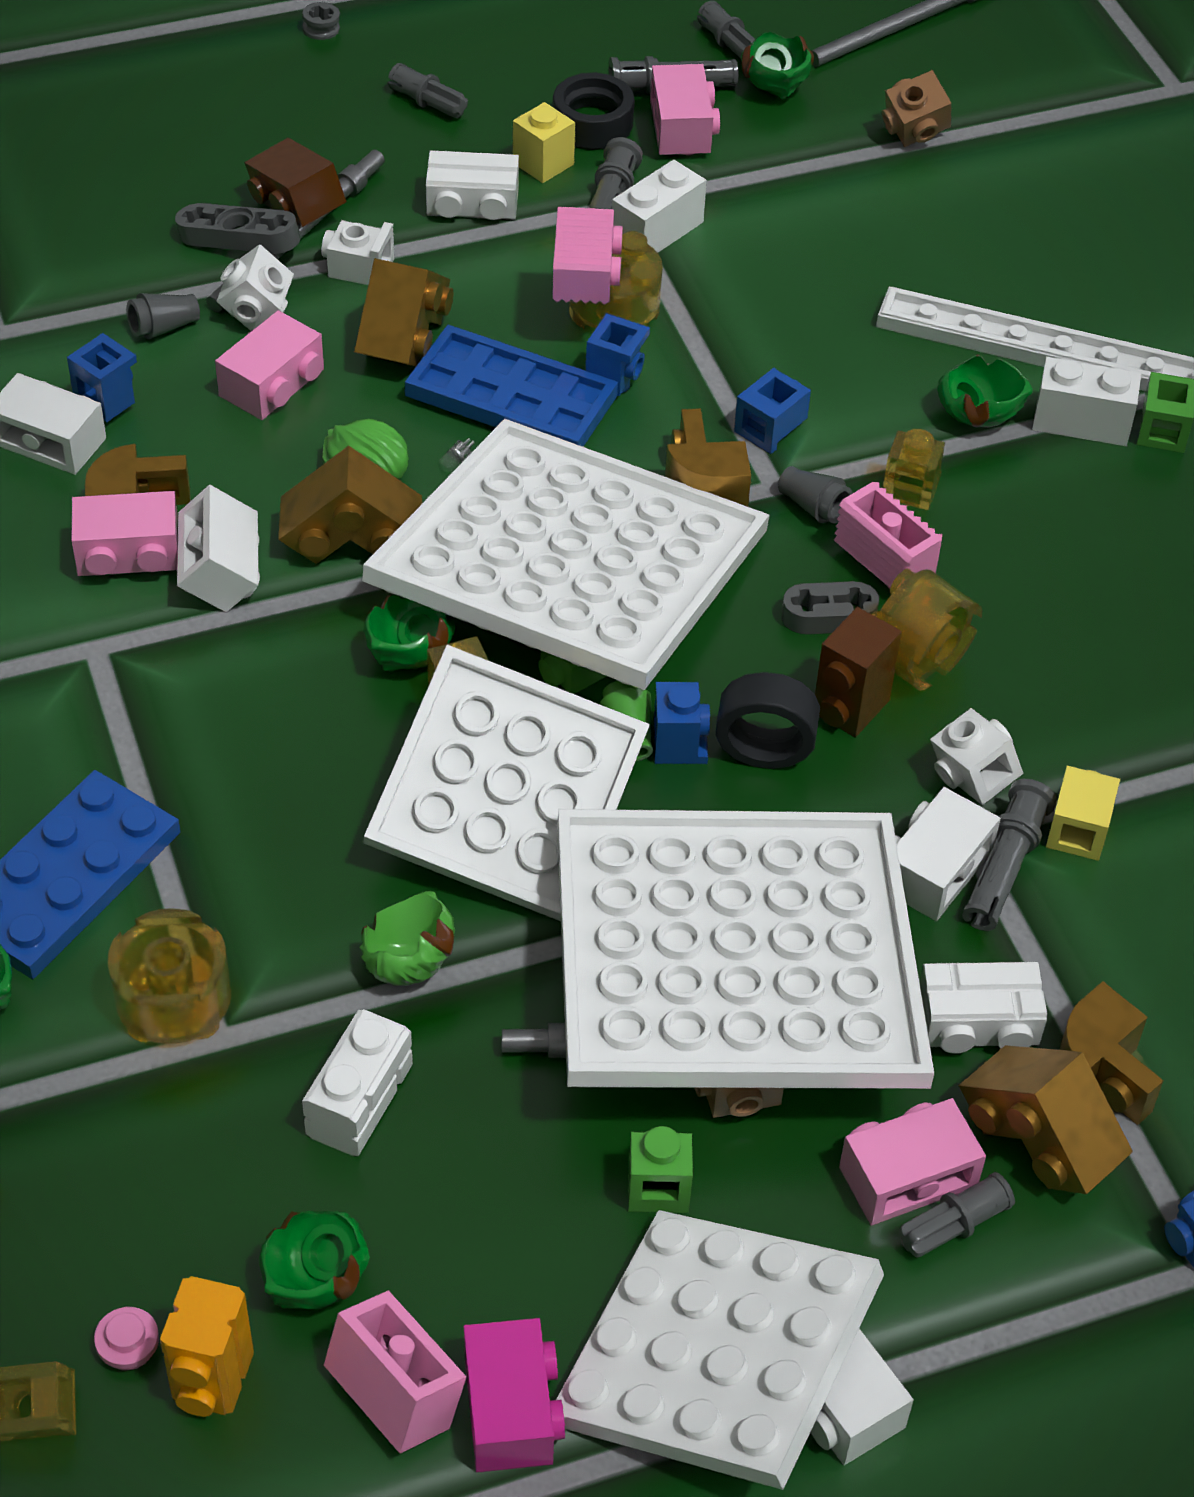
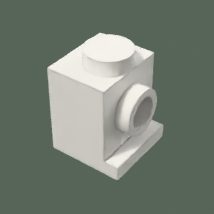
[321,220,394,285]

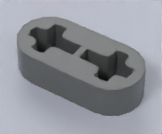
[781,581,879,634]

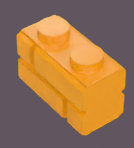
[160,1276,254,1417]

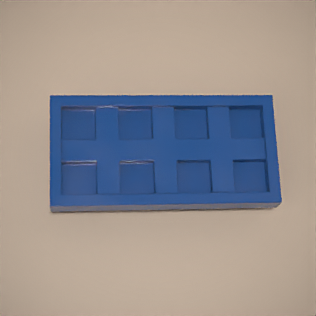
[405,324,618,447]
[0,770,181,980]

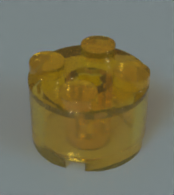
[569,231,663,330]
[872,568,982,690]
[108,908,231,1044]

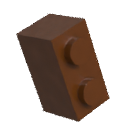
[244,138,346,227]
[815,607,902,738]

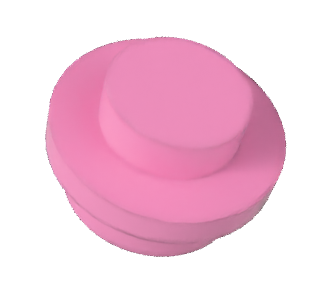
[94,1307,159,1370]

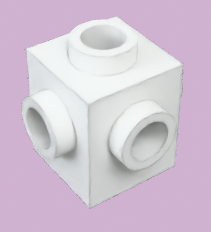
[216,244,294,331]
[930,708,1024,805]

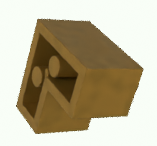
[354,258,454,366]
[278,445,422,564]
[958,1045,1133,1194]

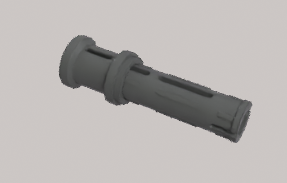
[608,56,738,95]
[589,137,643,209]
[962,778,1057,931]

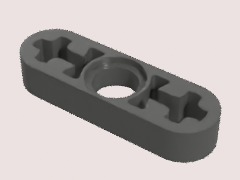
[175,203,301,254]

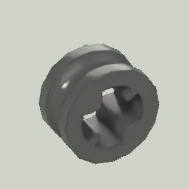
[302,2,340,40]

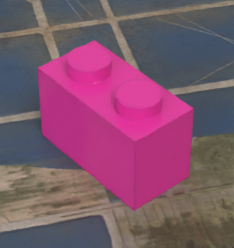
[464,1318,565,1473]

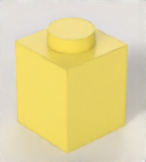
[513,102,575,183]
[1046,766,1120,861]

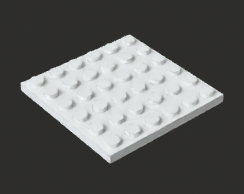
[362,419,769,690]
[557,809,934,1089]

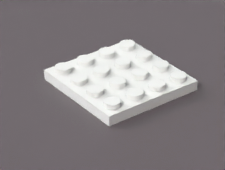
[363,645,650,921]
[556,1210,884,1490]

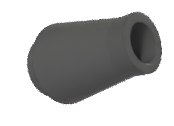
[126,293,200,340]
[778,466,853,524]

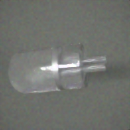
[438,438,475,472]

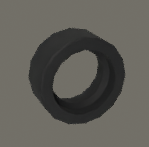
[552,72,635,149]
[715,672,820,769]

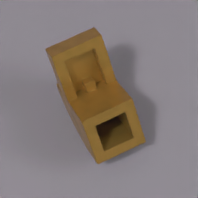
[665,408,751,507]
[85,444,191,505]
[1059,981,1164,1125]

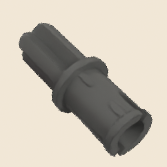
[697,0,755,59]
[388,63,468,118]
[899,1172,1015,1257]

